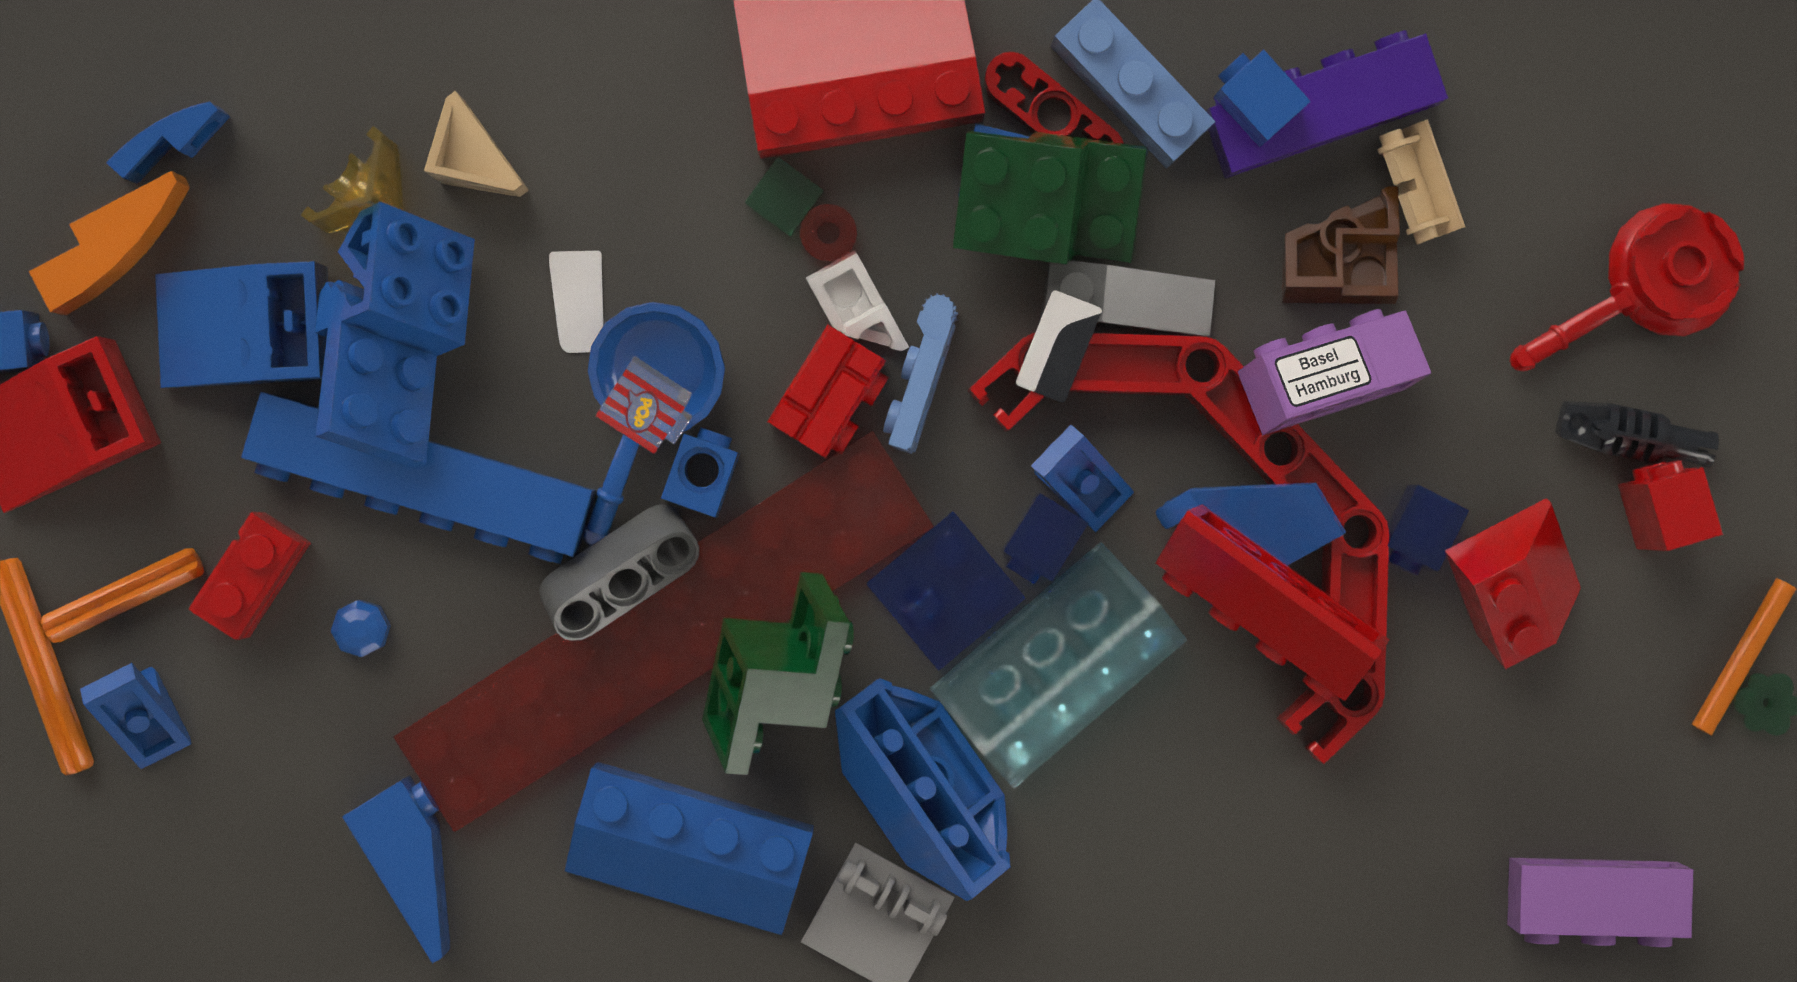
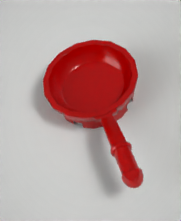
[1509,203,1744,372]

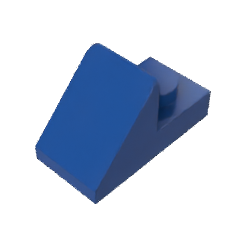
[1031,425,1134,533]
[80,663,192,769]

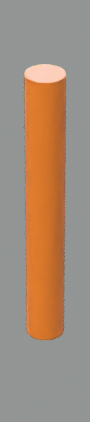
[1691,578,1796,736]

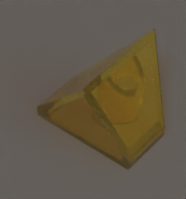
[301,126,403,233]

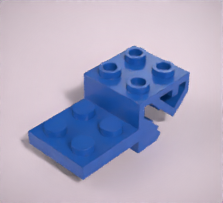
[315,202,475,469]

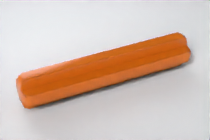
[41,548,204,643]

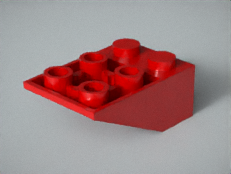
[0,336,161,513]

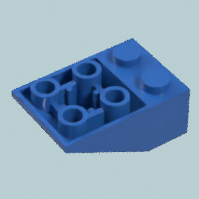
[155,261,328,388]

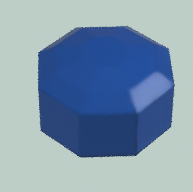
[331,600,391,657]

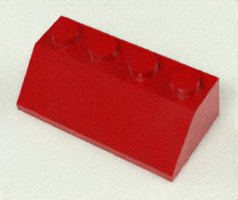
[1155,504,1390,701]

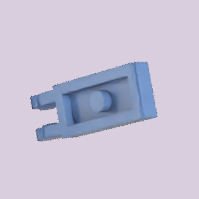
[883,293,959,454]

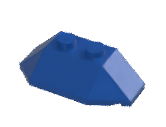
[835,678,1011,901]

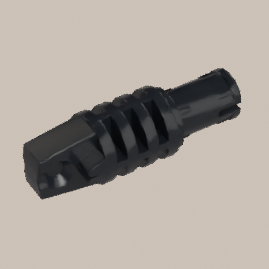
[1555,401,1719,468]

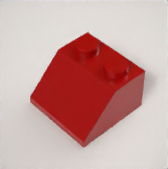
[1445,498,1581,670]

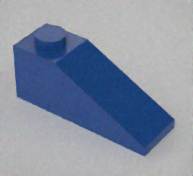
[342,775,451,964]

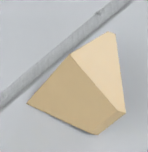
[424,91,529,197]

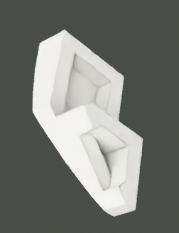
[805,250,909,351]

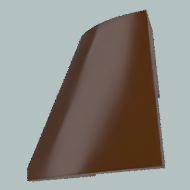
[1282,186,1400,304]

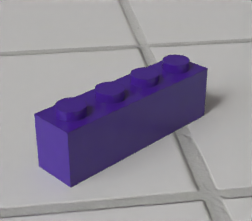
[1206,30,1448,179]

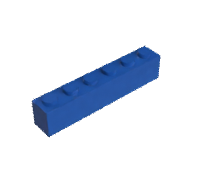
[241,392,597,564]

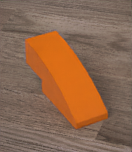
[29,171,190,316]

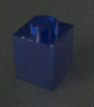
[1387,485,1469,576]
[1001,493,1089,584]

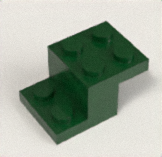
[953,131,1148,264]
[702,572,854,775]

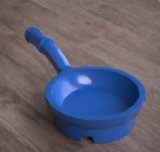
[583,302,725,547]

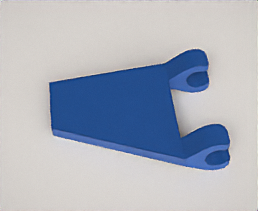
[1156,483,1346,605]

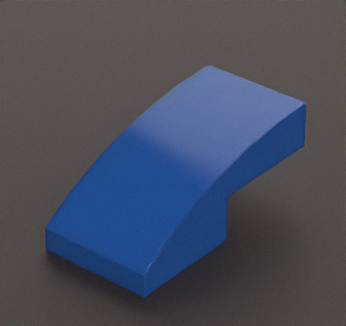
[106,101,230,184]

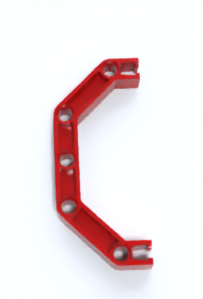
[968,333,1389,764]

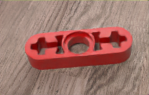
[984,52,1124,144]

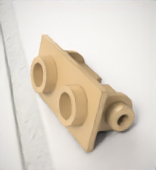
[1377,119,1465,245]

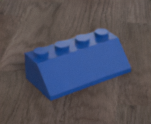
[565,762,814,935]

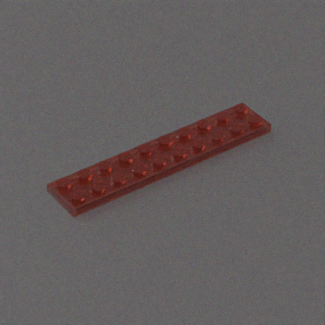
[393,431,934,832]

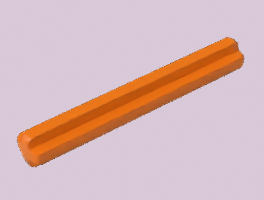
[0,558,94,775]

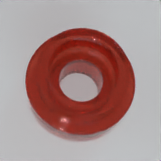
[800,204,857,261]

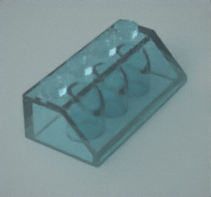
[929,542,1187,788]

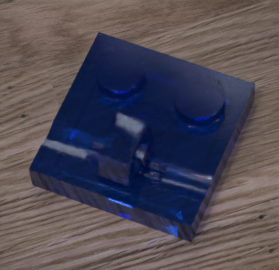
[866,511,1025,671]

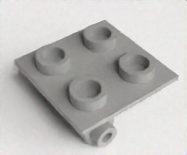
[801,842,955,982]

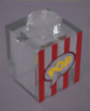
[595,356,693,454]

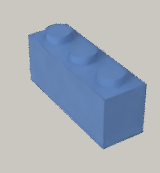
[1050,0,1215,169]

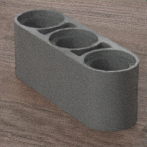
[539,504,699,641]

